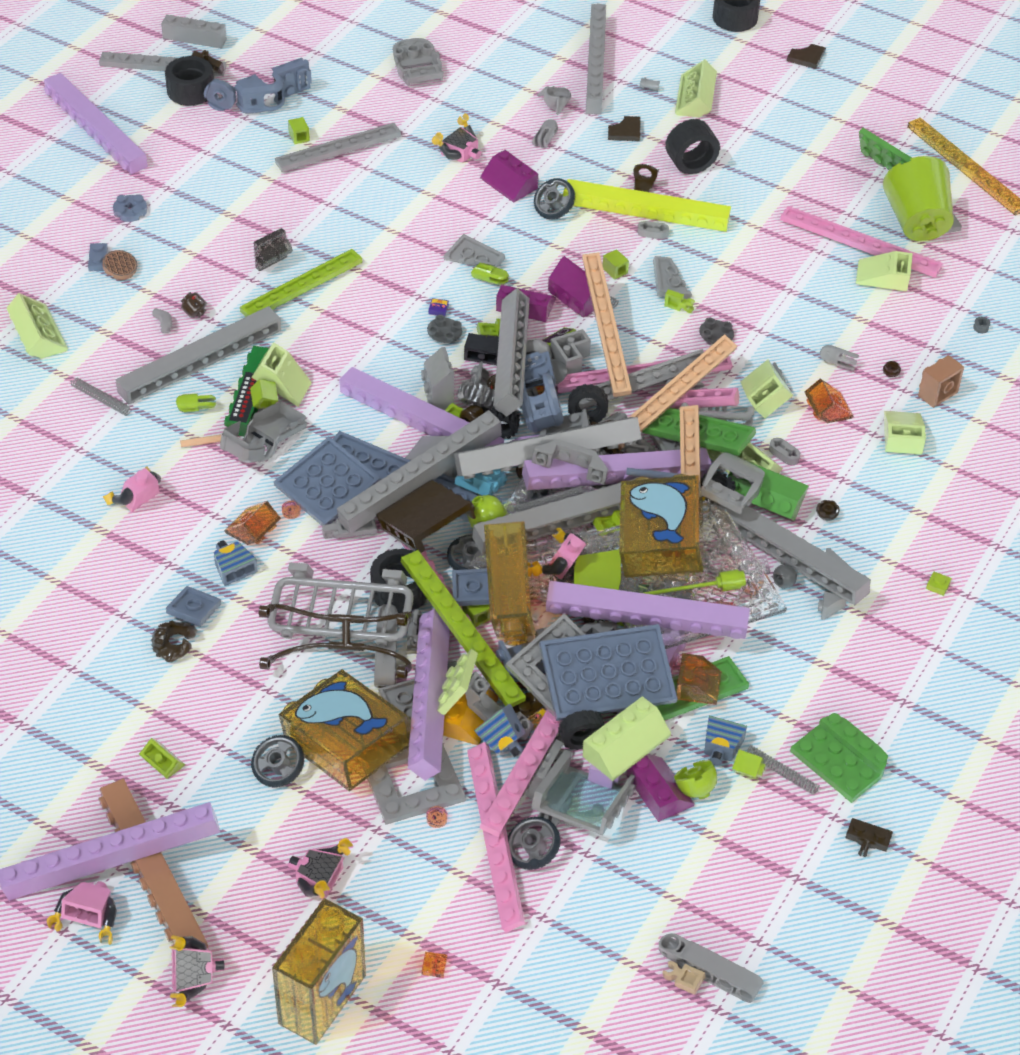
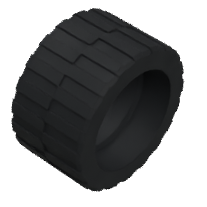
[712,0,760,32]
[165,56,214,106]
[665,119,721,174]
[370,548,427,613]

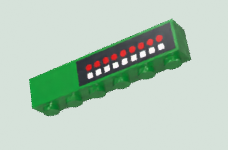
[224,346,269,437]

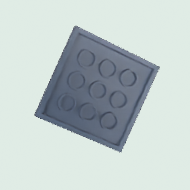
[273,436,380,526]

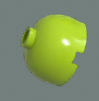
[467,495,507,528]
[674,760,718,799]

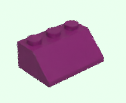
[480,150,539,203]
[548,256,594,318]
[496,284,556,322]
[626,754,695,822]

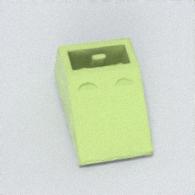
[856,251,913,291]
[252,342,312,406]
[740,359,793,418]
[884,411,926,455]

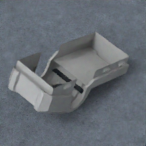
[220,401,307,463]

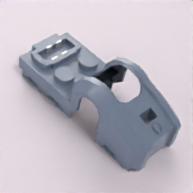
[234,57,312,114]
[521,351,564,433]

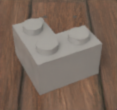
[550,329,591,374]

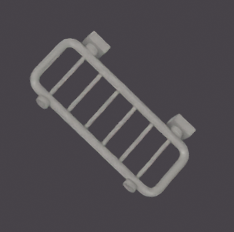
[267,562,413,647]

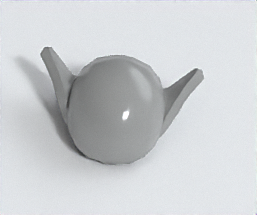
[537,86,571,115]

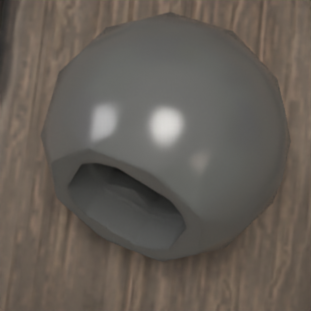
[773,564,797,589]

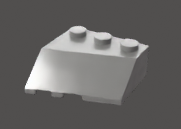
[421,347,454,411]

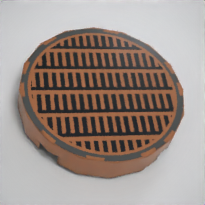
[102,250,138,280]

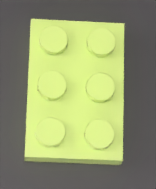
[437,649,478,715]

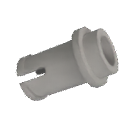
[639,77,660,91]

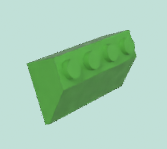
[728,462,809,521]

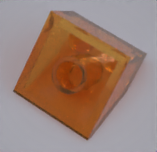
[804,378,854,424]
[224,501,281,545]
[677,653,722,705]

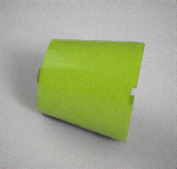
[883,156,954,241]

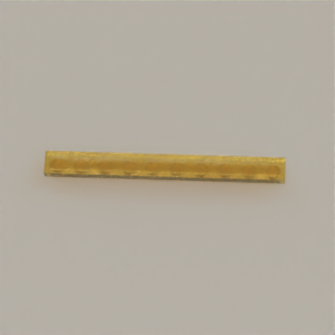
[907,117,1020,216]

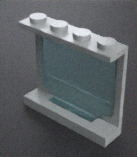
[531,750,636,836]

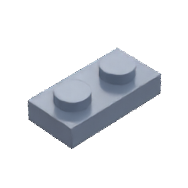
[88,243,108,272]

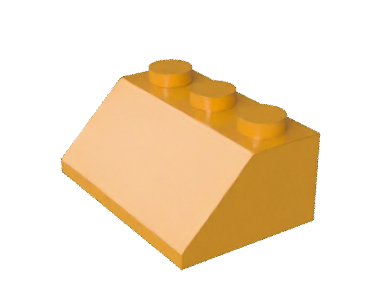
[443,688,499,745]

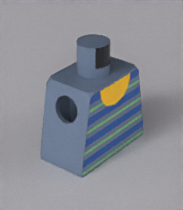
[213,540,258,586]
[474,704,525,758]
[704,715,747,766]

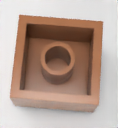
[918,355,964,408]

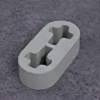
[637,221,669,239]
[769,437,801,465]

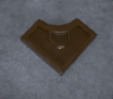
[787,44,826,69]
[608,116,640,141]

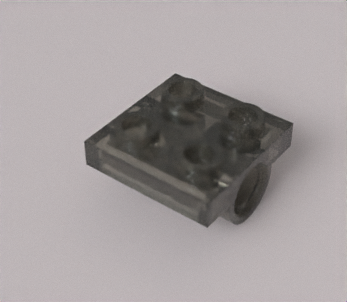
[253,228,293,272]

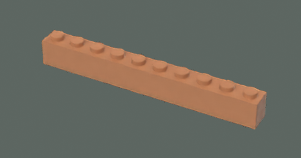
[98,778,208,948]

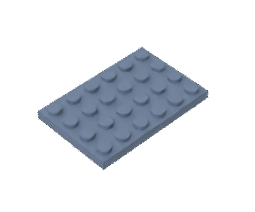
[539,624,678,721]

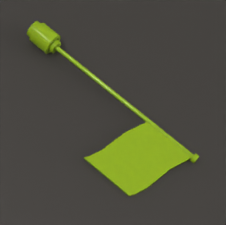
[574,549,746,595]

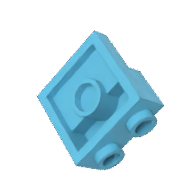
[454,469,507,495]

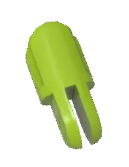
[471,262,509,285]
[176,393,216,412]

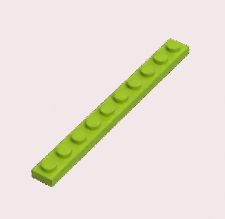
[401,550,526,707]

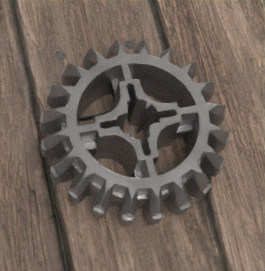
[457,381,495,412]

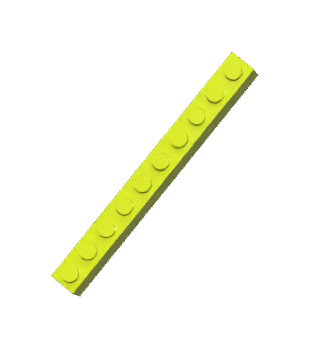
[563,179,731,232]

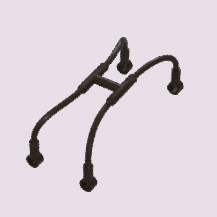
[258,604,412,679]

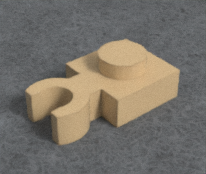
[662,961,705,995]

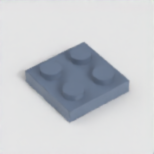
[452,568,493,606]
[166,586,221,627]

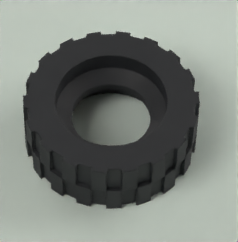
[568,384,608,424]
[558,710,605,750]

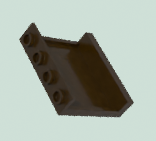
[376,480,476,553]

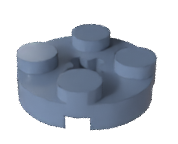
[204,79,236,111]
[113,194,147,222]

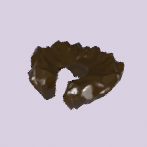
[151,620,198,662]

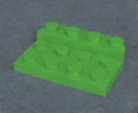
[790,713,888,803]

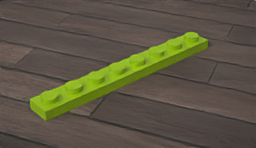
[240,249,362,317]

